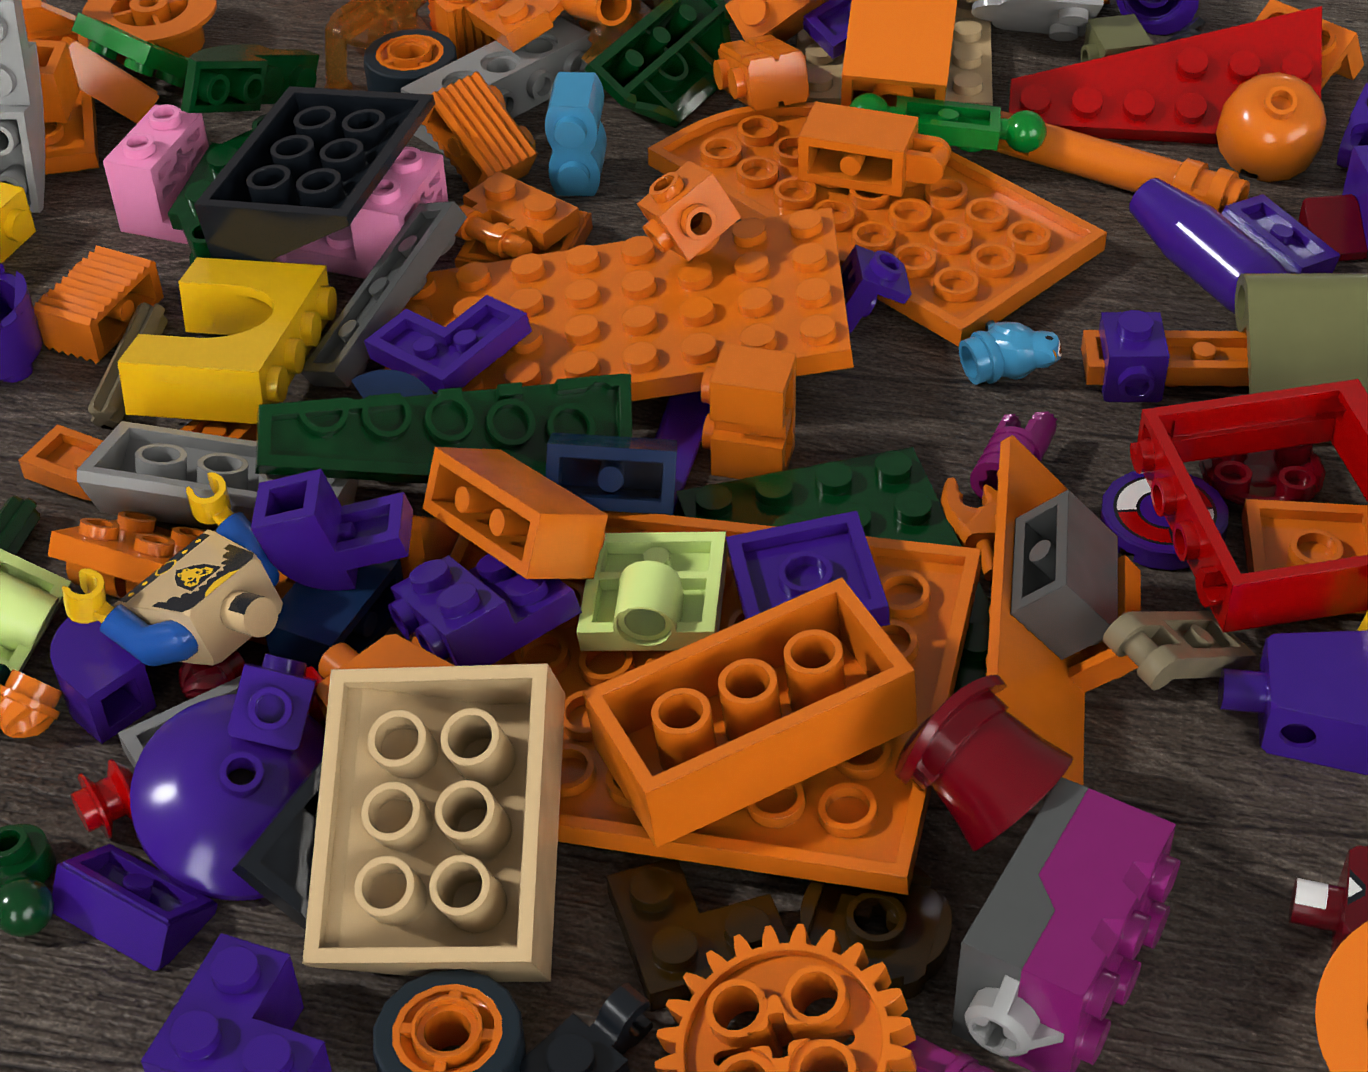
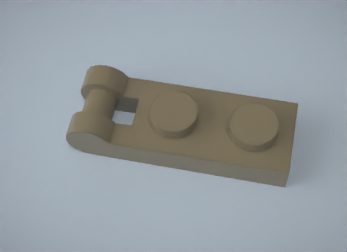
[1103,611,1257,691]

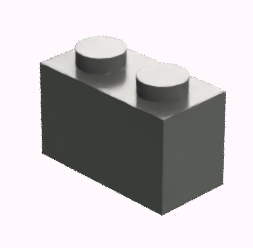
[1010,489,1118,660]

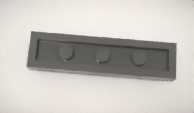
[301,201,467,388]

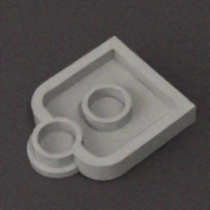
[972,0,1104,41]

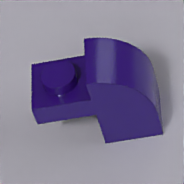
[251,469,413,591]
[50,617,157,744]

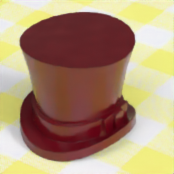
[895,675,1073,852]

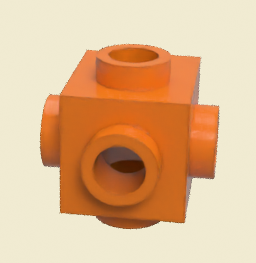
[637,161,741,261]

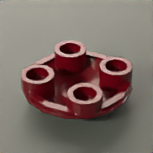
[1199,444,1326,506]

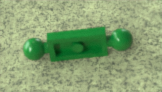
[850,93,1047,153]

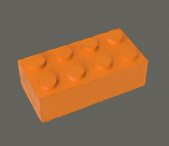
[583,577,918,848]

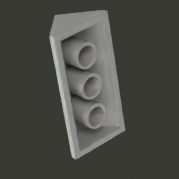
[77,421,359,530]

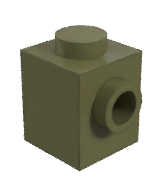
[1081,14,1154,62]

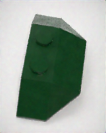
[584,0,732,128]

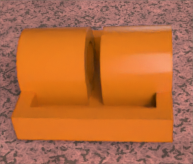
[48,511,205,599]

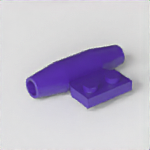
[1129,178,1341,314]

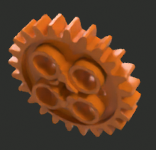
[655,924,917,1072]

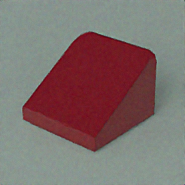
[1298,194,1368,261]

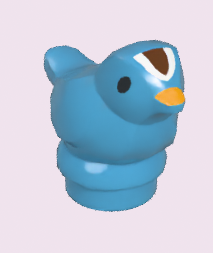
[959,320,1062,385]

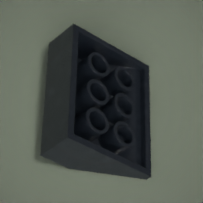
[194,86,435,262]

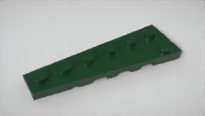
[255,374,632,484]

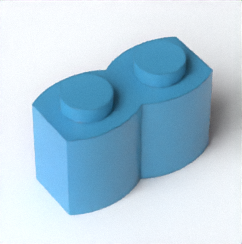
[545,72,607,196]

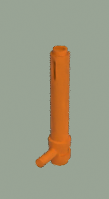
[992,110,1250,213]

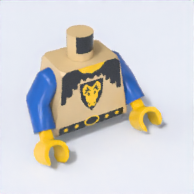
[62,472,283,666]

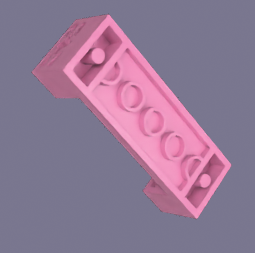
[103,104,448,279]

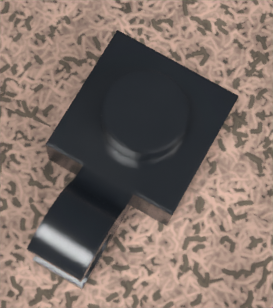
[519,982,653,1072]

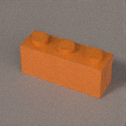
[422,447,608,579]

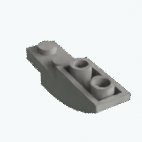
[0,0,45,213]

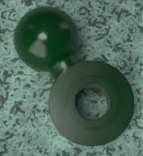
[0,824,56,937]

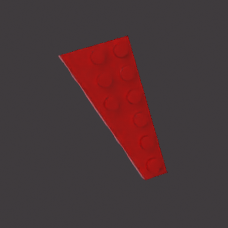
[1008,6,1322,144]

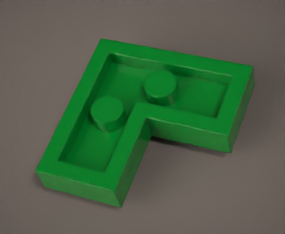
[71,12,189,88]

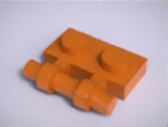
[455,171,580,258]

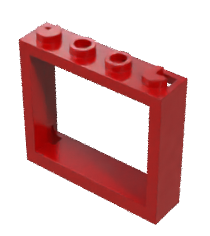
[1130,379,1368,633]

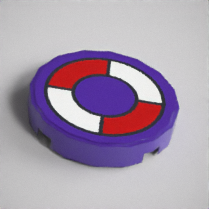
[1100,471,1228,570]

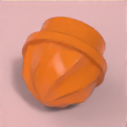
[0,669,63,738]

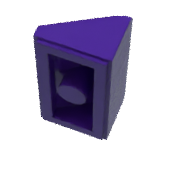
[52,844,218,971]

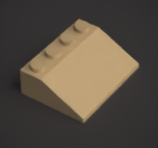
[302,663,565,982]

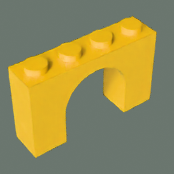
[117,257,337,424]

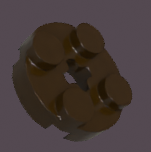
[800,866,952,1000]

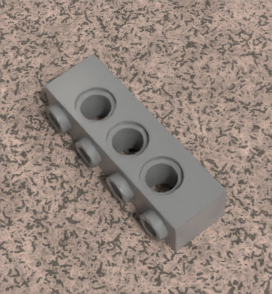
[401,16,593,154]

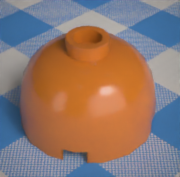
[1216,72,1327,182]

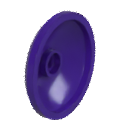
[130,694,325,901]

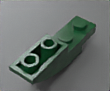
[181,44,319,113]

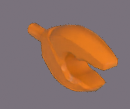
[940,477,997,581]

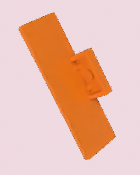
[986,435,1141,786]

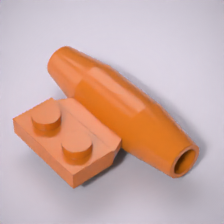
[465,0,632,53]

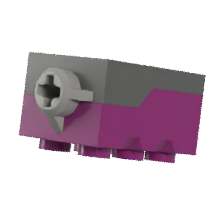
[951,777,1181,1072]

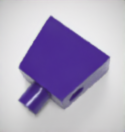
[1218,630,1368,775]

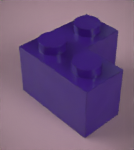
[141,933,332,1072]

